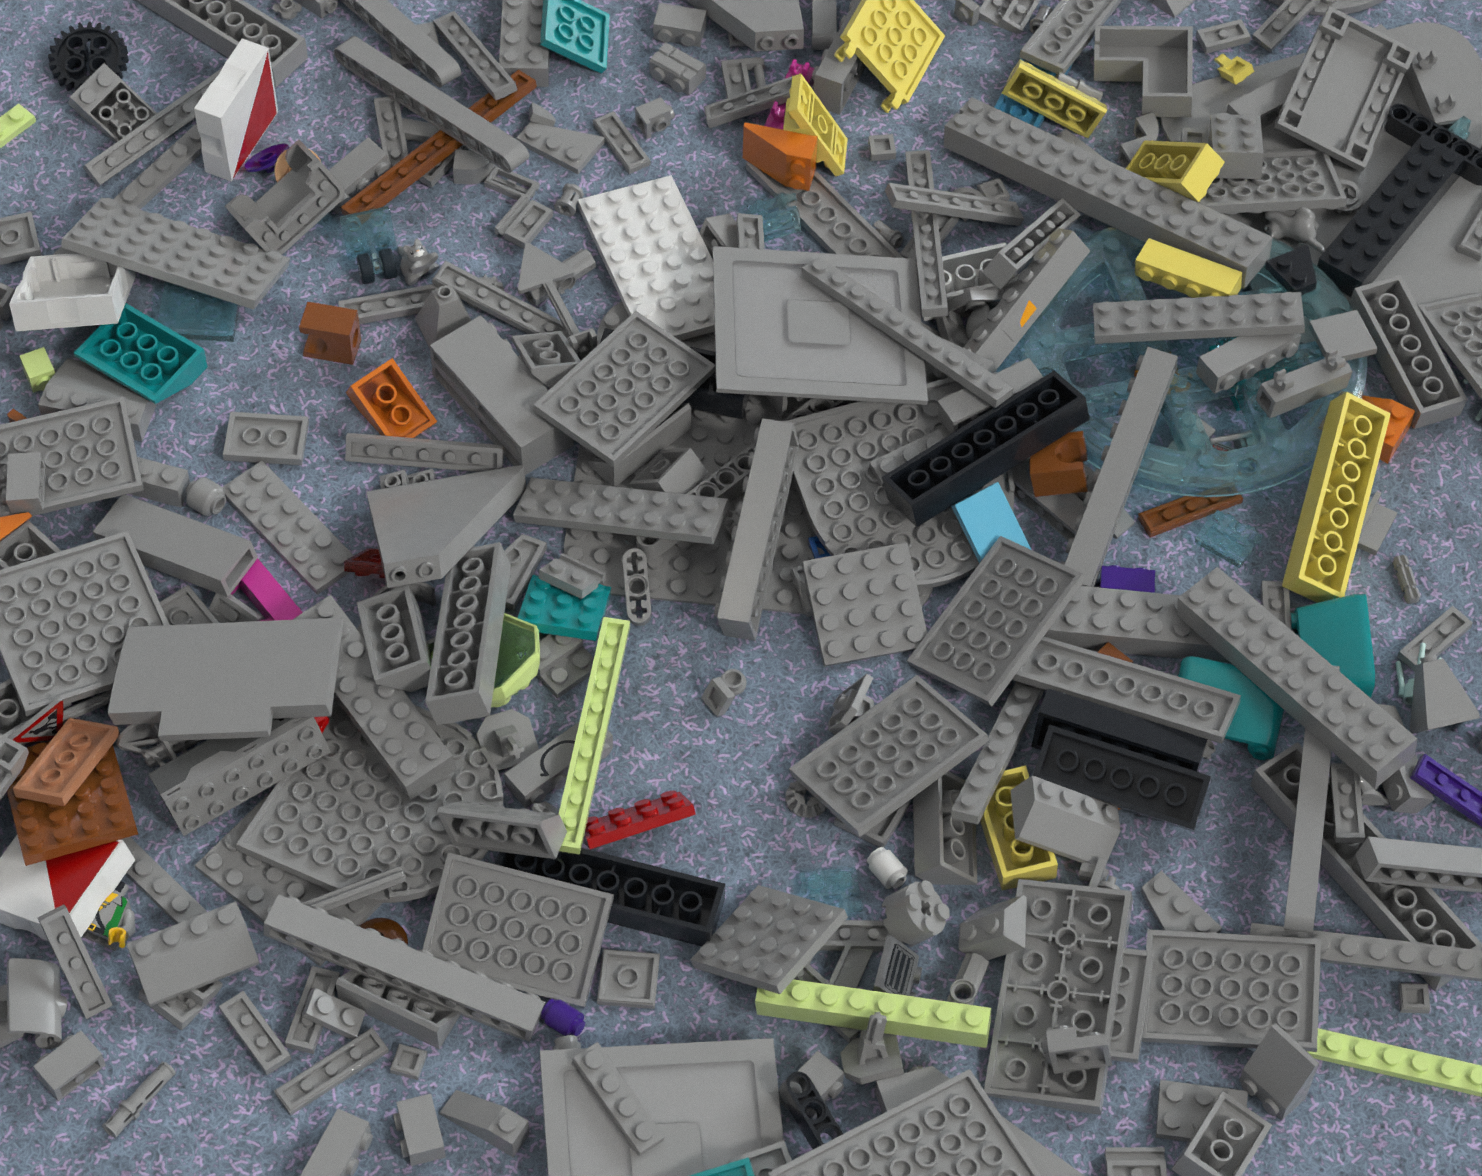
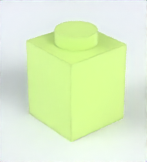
[19,347,55,393]

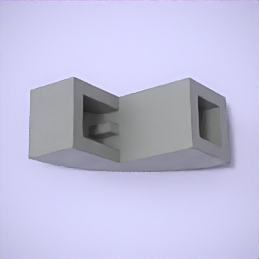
[1118,112,1159,169]

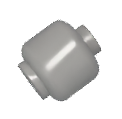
[186,477,226,516]

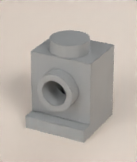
[635,97,675,139]

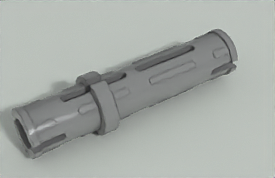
[102,1061,176,1138]

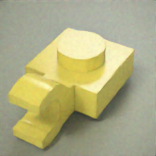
[1214,54,1254,85]

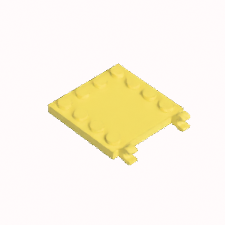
[834,0,945,113]

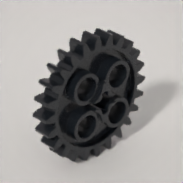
[48,21,129,91]

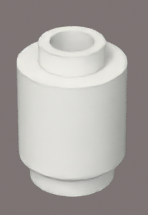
[867,847,908,889]

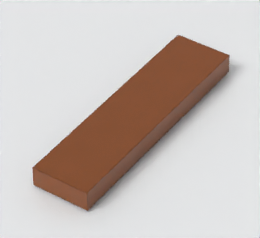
[1137,479,1243,538]

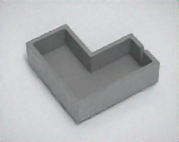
[1094,26,1193,117]

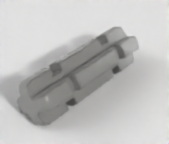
[1393,555,1421,604]

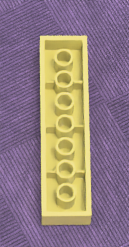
[1282,392,1391,603]

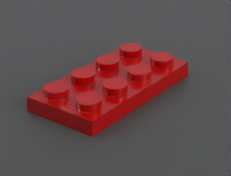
[583,790,696,849]

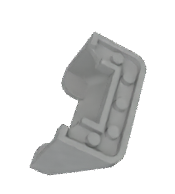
[225,139,344,254]

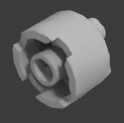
[882,880,950,947]

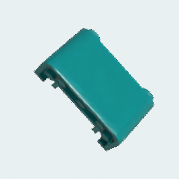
[1290,594,1375,698]
[1178,656,1284,760]

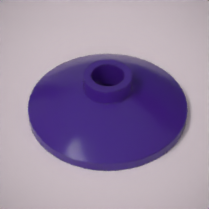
[244,143,290,173]

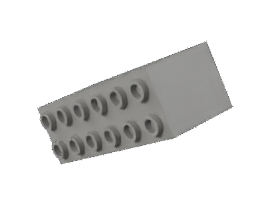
[430,315,574,475]

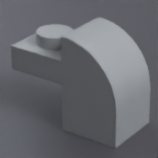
[453,149,496,184]

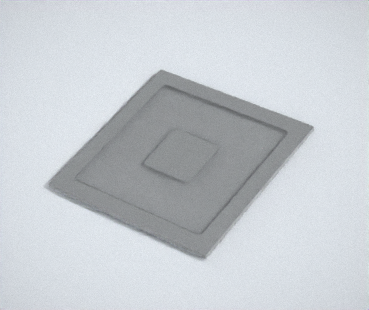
[713,246,928,405]
[539,1038,784,1176]

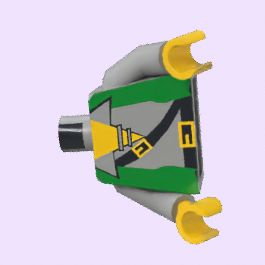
[82,881,136,951]

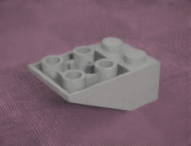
[68,63,157,142]

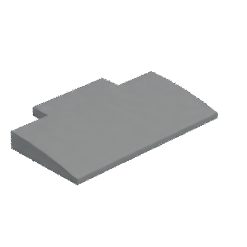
[108,617,343,741]
[984,879,1154,1115]

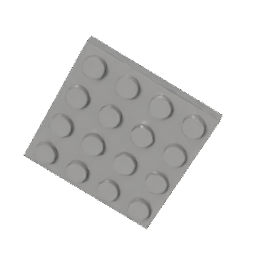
[802,542,927,667]
[690,885,848,994]

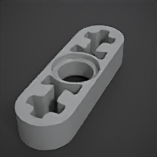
[622,548,652,626]

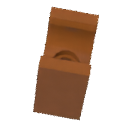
[299,301,361,365]
[1030,431,1088,497]

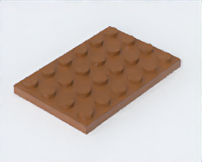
[7,741,138,866]

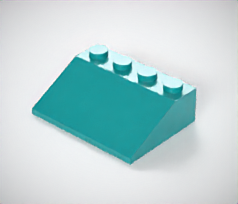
[74,303,208,404]

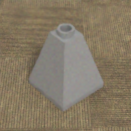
[415,284,471,348]
[1410,655,1480,734]

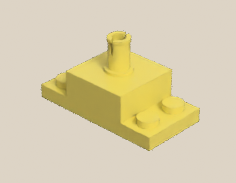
[783,74,848,177]

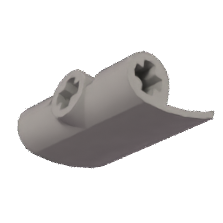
[7,958,67,1049]

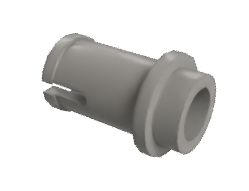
[1029,5,1053,34]
[873,220,903,249]

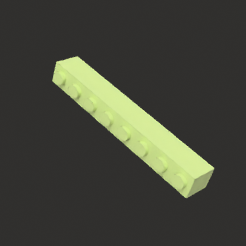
[755,979,991,1048]

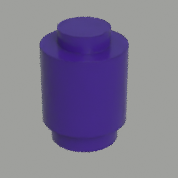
[541,999,585,1036]

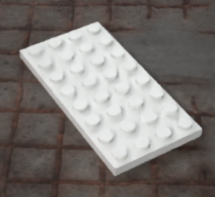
[578,175,715,341]

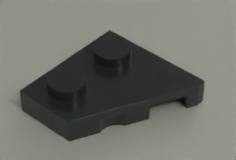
[1265,245,1317,295]

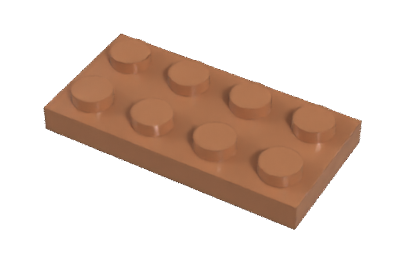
[13,718,120,806]

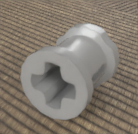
[554,183,584,217]

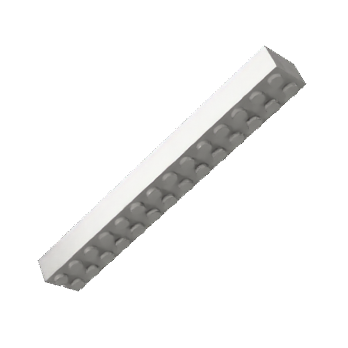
[944,97,1273,289]

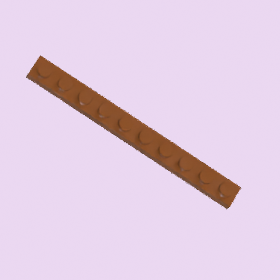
[340,70,537,225]

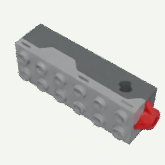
[148,716,331,836]

